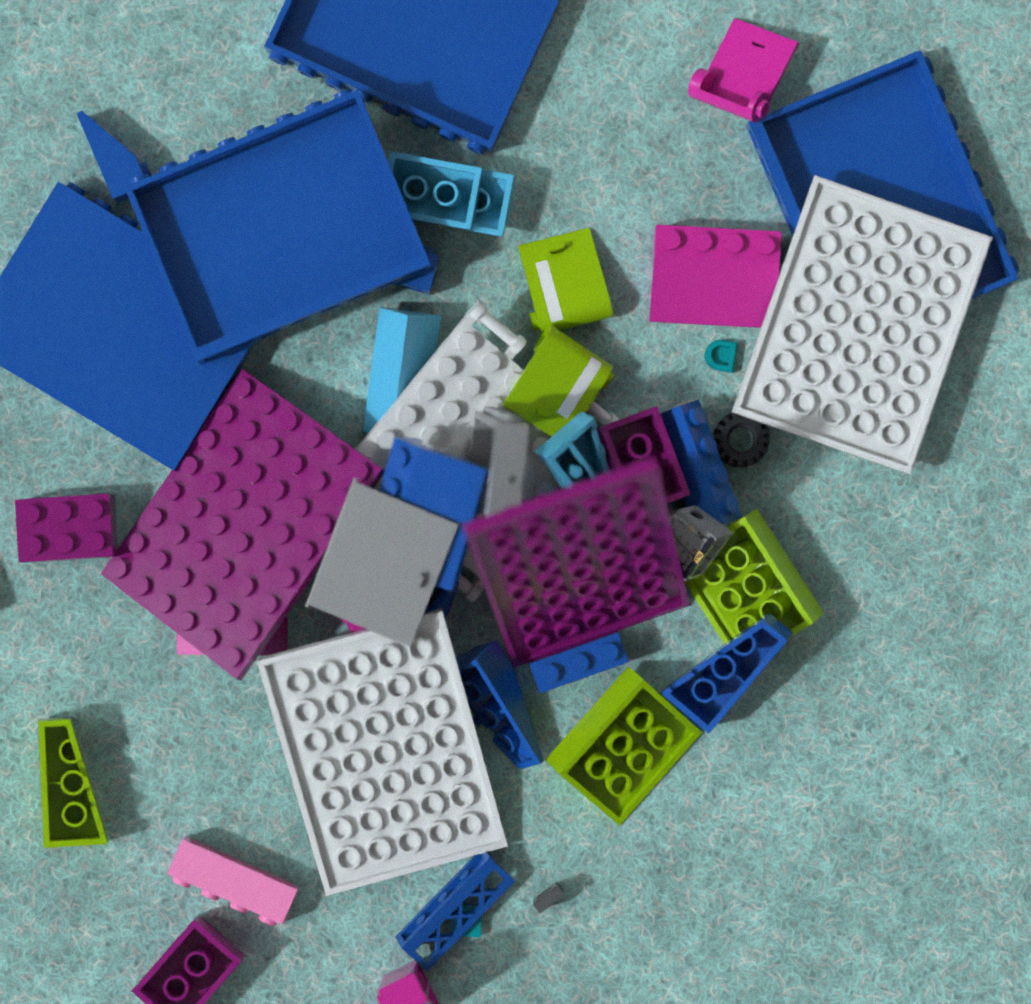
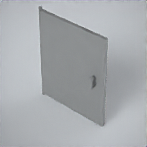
[305,478,459,647]

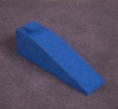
[456,640,544,769]

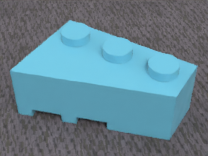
[534,411,610,489]

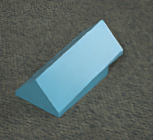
[388,151,515,237]
[363,307,442,433]

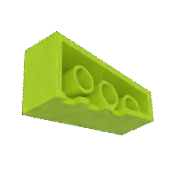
[38,717,109,848]

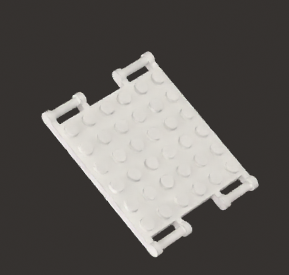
[356,300,620,603]

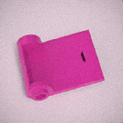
[688,18,799,123]

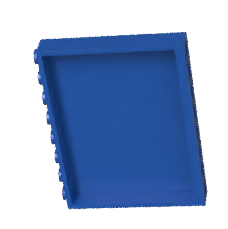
[264,0,561,155]
[746,50,1019,300]
[124,88,432,364]
[0,181,257,471]

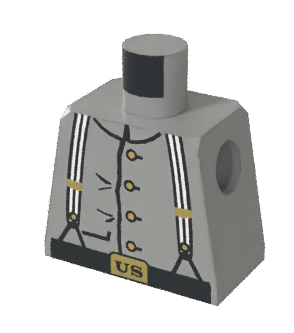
[666,503,733,581]

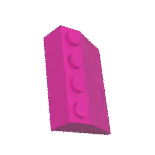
[649,224,781,328]

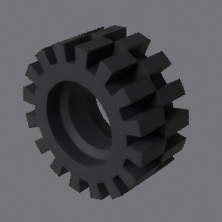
[713,413,771,468]

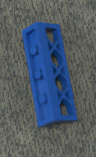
[395,851,515,971]

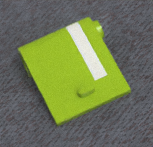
[518,227,613,334]
[502,325,614,437]

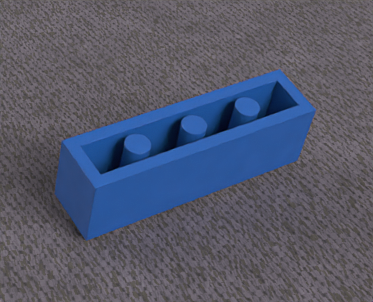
[660,400,742,524]

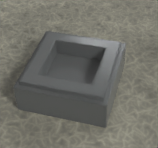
[533,882,565,913]

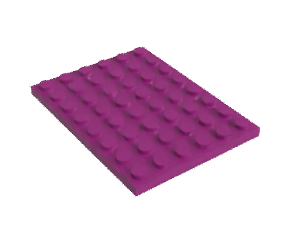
[101,369,385,681]
[463,457,690,668]

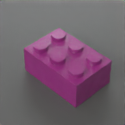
[597,406,691,504]
[15,493,118,563]
[131,915,246,1004]

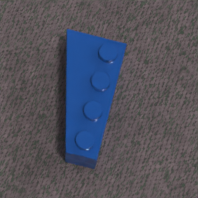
[661,613,793,734]

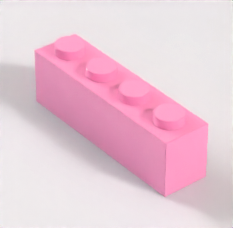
[167,836,300,926]

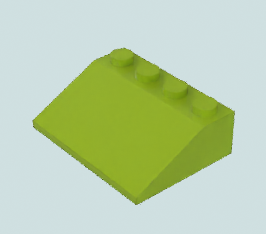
[684,508,824,644]
[545,666,703,826]

